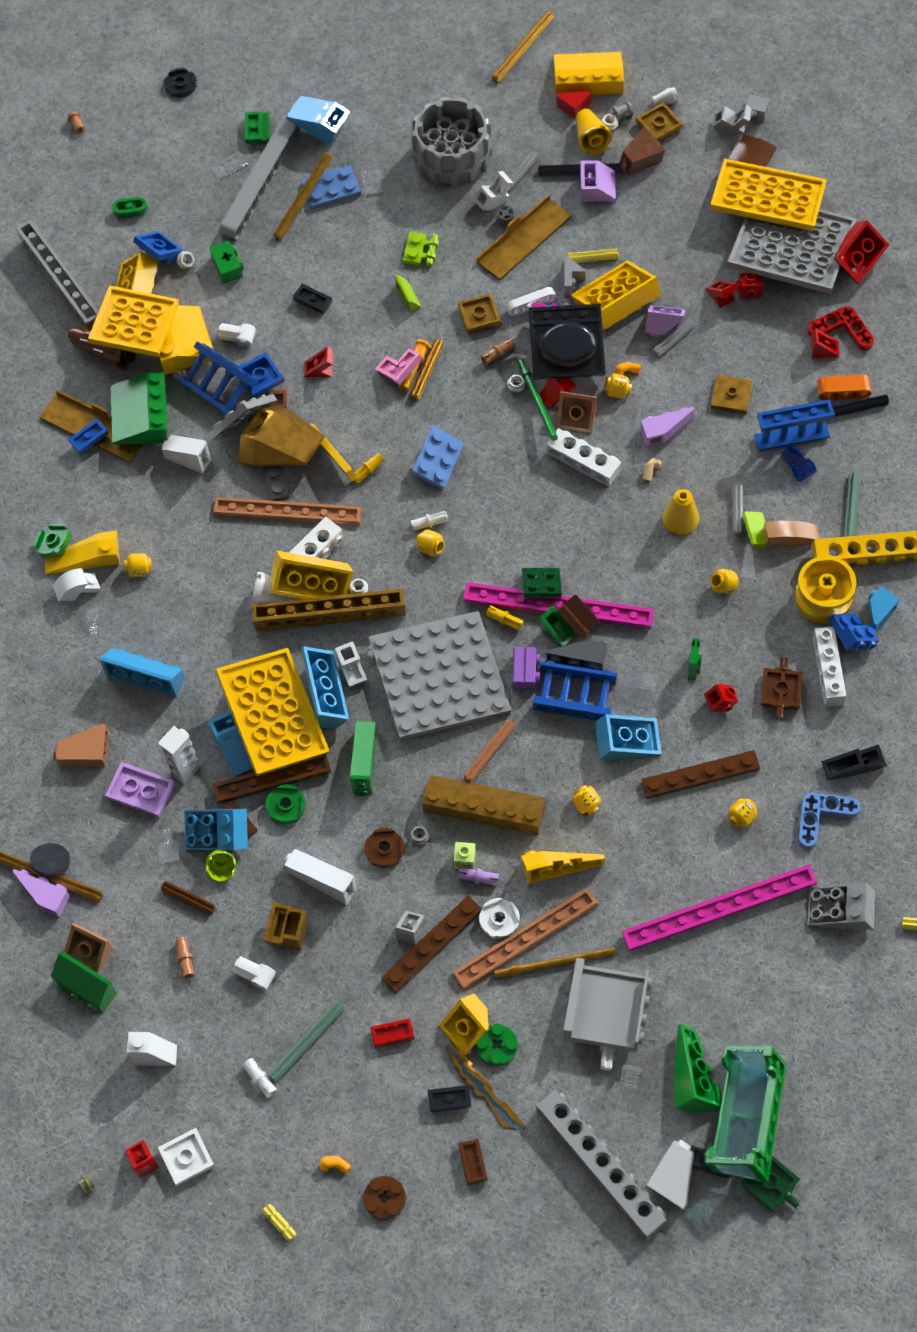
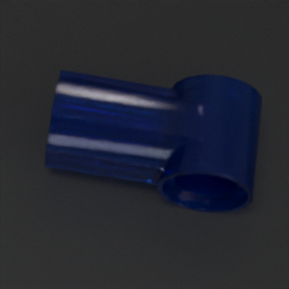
[781,445,817,482]

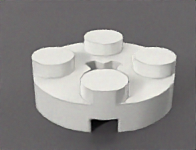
[479,898,520,939]

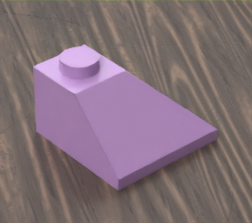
[645,305,686,337]

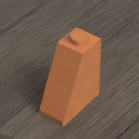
[53,724,109,767]

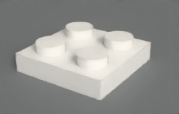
[158,1128,214,1186]

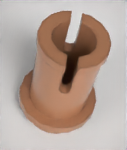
[67,111,85,134]

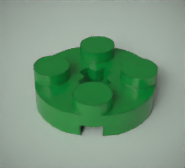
[34,523,72,558]
[266,785,306,824]
[477,1023,518,1066]

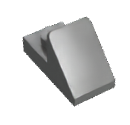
[564,256,586,296]

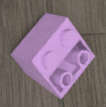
[580,161,616,202]

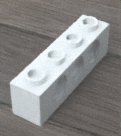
[547,428,621,487]
[289,517,344,559]
[813,626,846,707]
[158,726,200,784]

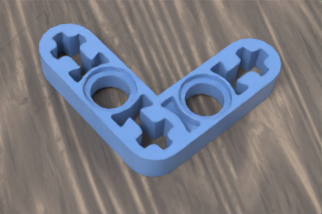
[798,793,860,849]

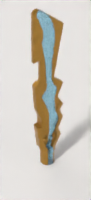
[445,1043,525,1129]

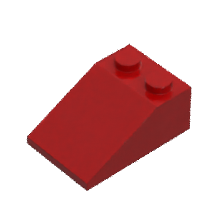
[834,220,890,284]

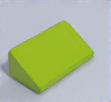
[395,275,421,312]
[742,511,770,550]

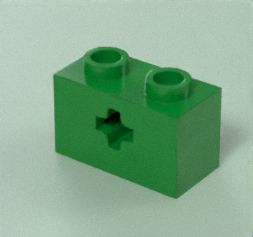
[209,241,244,284]

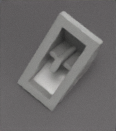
[395,911,425,945]

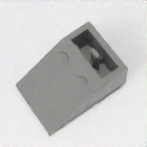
[807,883,875,931]

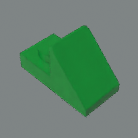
[539,606,576,647]

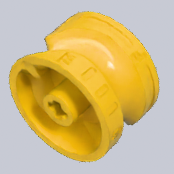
[795,556,856,624]

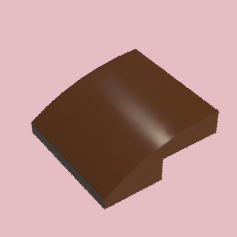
[729,135,777,167]

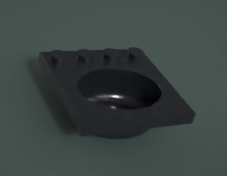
[528,304,606,380]

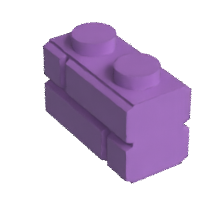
[512,647,540,690]

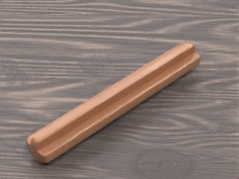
[464,719,515,783]

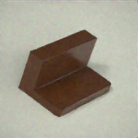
[557,594,600,639]

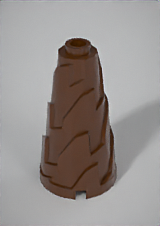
[68,326,137,371]

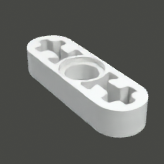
[506,287,556,316]

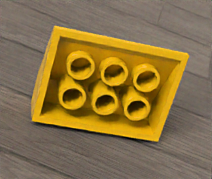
[554,52,624,95]
[571,260,662,330]
[159,305,213,374]

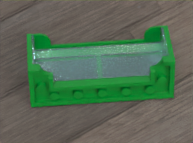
[704,1046,787,1182]

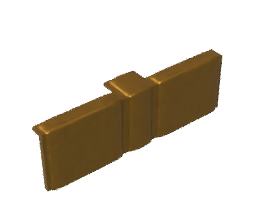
[477,195,572,280]
[39,390,143,463]

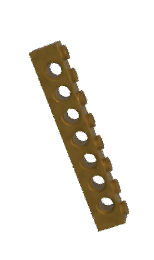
[252,588,406,631]

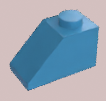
[868,586,900,631]

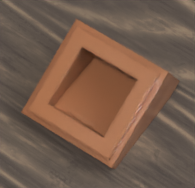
[269,390,288,408]

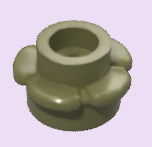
[77,1175,95,1195]

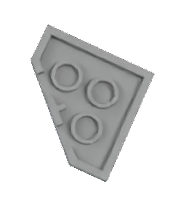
[209,394,277,439]

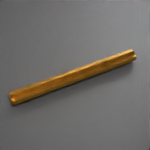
[492,11,554,83]
[273,152,333,240]
[0,851,103,902]

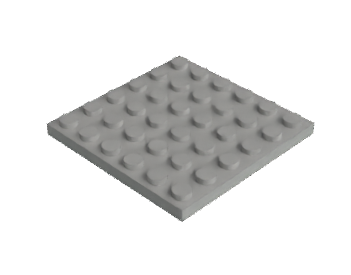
[727,209,857,294]
[369,611,511,740]

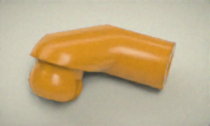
[615,362,641,376]
[319,1155,352,1175]

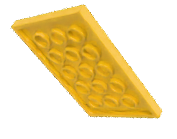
[710,159,827,231]
[215,648,330,776]

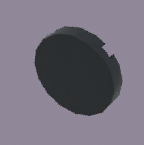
[164,68,197,98]
[30,843,70,878]

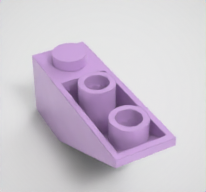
[640,407,694,447]
[13,869,70,918]

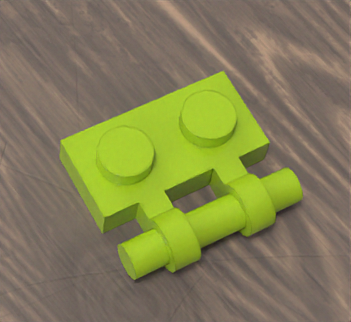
[403,232,439,267]

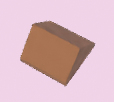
[556,392,597,433]
[64,923,113,973]

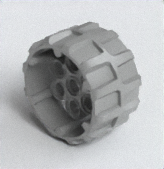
[411,97,492,186]

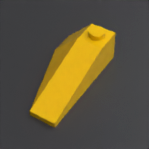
[44,531,120,574]
[521,851,605,884]

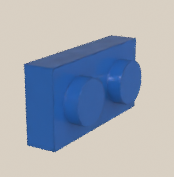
[68,418,109,455]

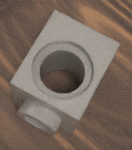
[743,95,769,123]

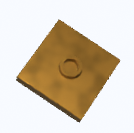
[635,102,683,142]
[457,293,502,334]
[711,374,753,414]

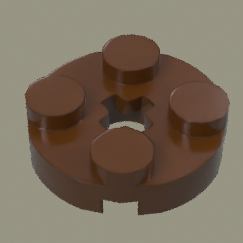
[365,828,405,868]
[363,1176,406,1220]

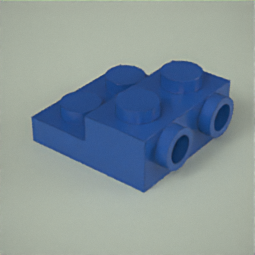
[133,231,183,264]
[238,353,285,398]
[828,614,880,651]

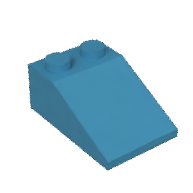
[595,714,662,760]

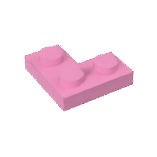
[376,348,423,385]

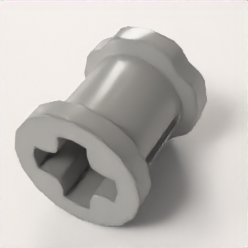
[612,102,634,121]

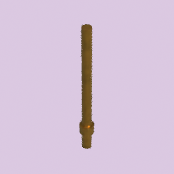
[495,947,616,978]

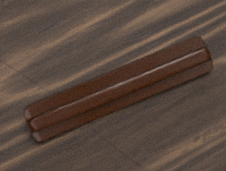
[161,881,216,915]

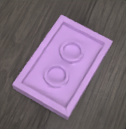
[105,762,175,817]

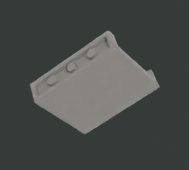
[563,958,652,1052]

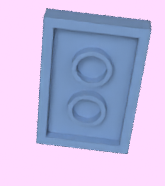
[301,165,361,209]
[410,425,464,490]

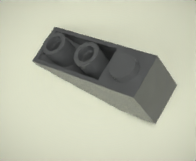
[546,640,608,671]

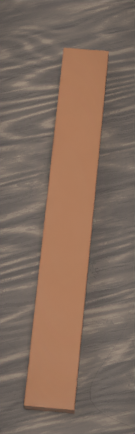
[213,497,362,526]
[452,888,598,990]

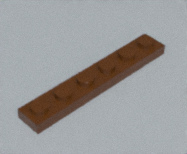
[641,750,760,799]
[213,754,331,804]
[381,895,482,993]

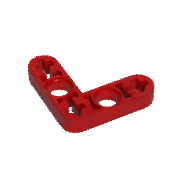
[807,306,874,351]

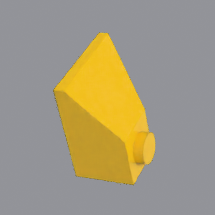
[439,994,488,1056]

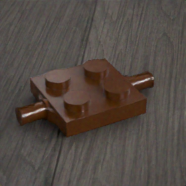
[761,657,803,720]

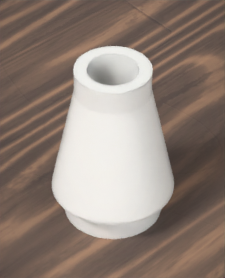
[652,87,679,107]

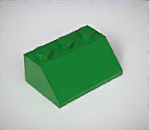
[50,951,117,1013]

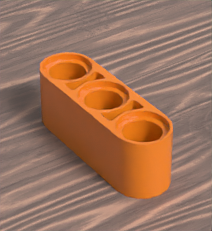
[817,375,871,400]

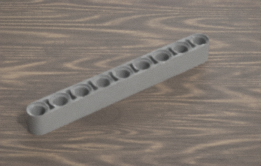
[219,116,301,240]

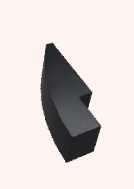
[821,744,887,780]

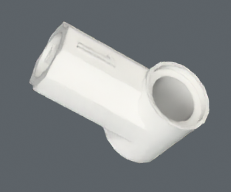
[218,323,256,347]
[232,956,276,991]

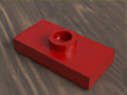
[370,1018,415,1048]

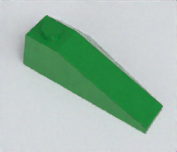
[673,1024,722,1113]

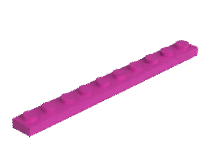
[463,582,654,629]
[622,865,817,952]

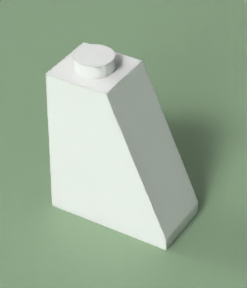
[162,435,211,474]
[127,1032,177,1066]
[647,1140,694,1209]

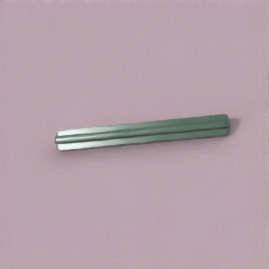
[844,472,860,555]
[268,1001,345,1082]

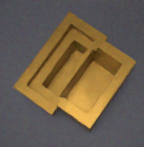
[263,902,309,950]

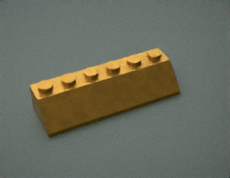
[422,775,547,835]

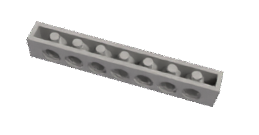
[16,219,99,329]
[536,1089,666,1240]

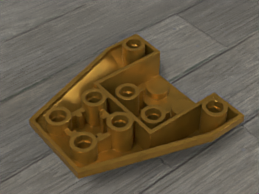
[238,406,325,467]

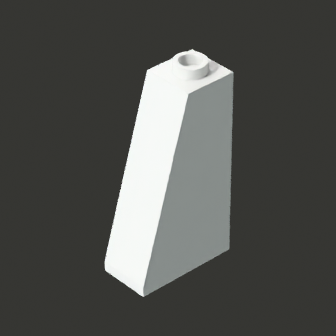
[284,849,357,906]

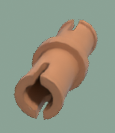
[480,338,516,366]
[174,937,195,979]

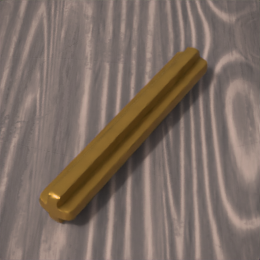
[410,339,444,401]

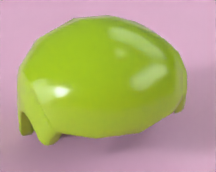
[206,850,236,882]

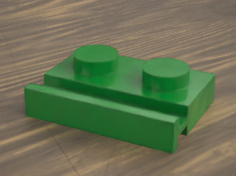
[245,111,270,144]
[687,638,702,680]

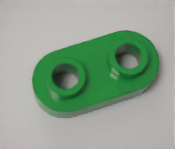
[112,197,148,217]

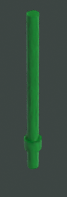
[517,359,558,441]

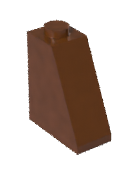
[619,127,665,175]

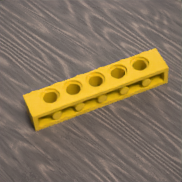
[811,531,917,565]

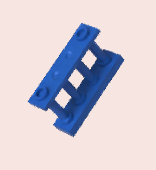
[175,341,259,416]
[754,399,835,452]
[533,661,617,721]

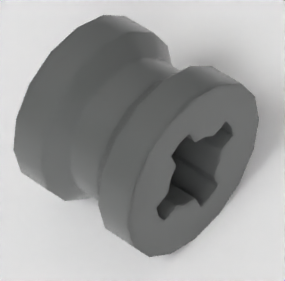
[497,205,514,228]

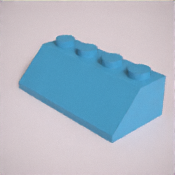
[301,646,349,729]
[100,648,185,697]

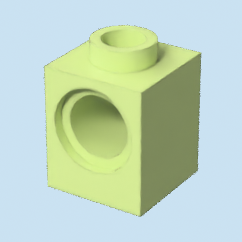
[454,842,476,869]

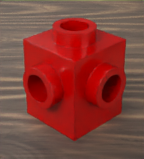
[735,273,764,299]
[704,683,739,713]

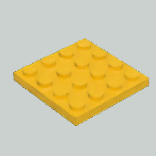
[88,286,179,357]

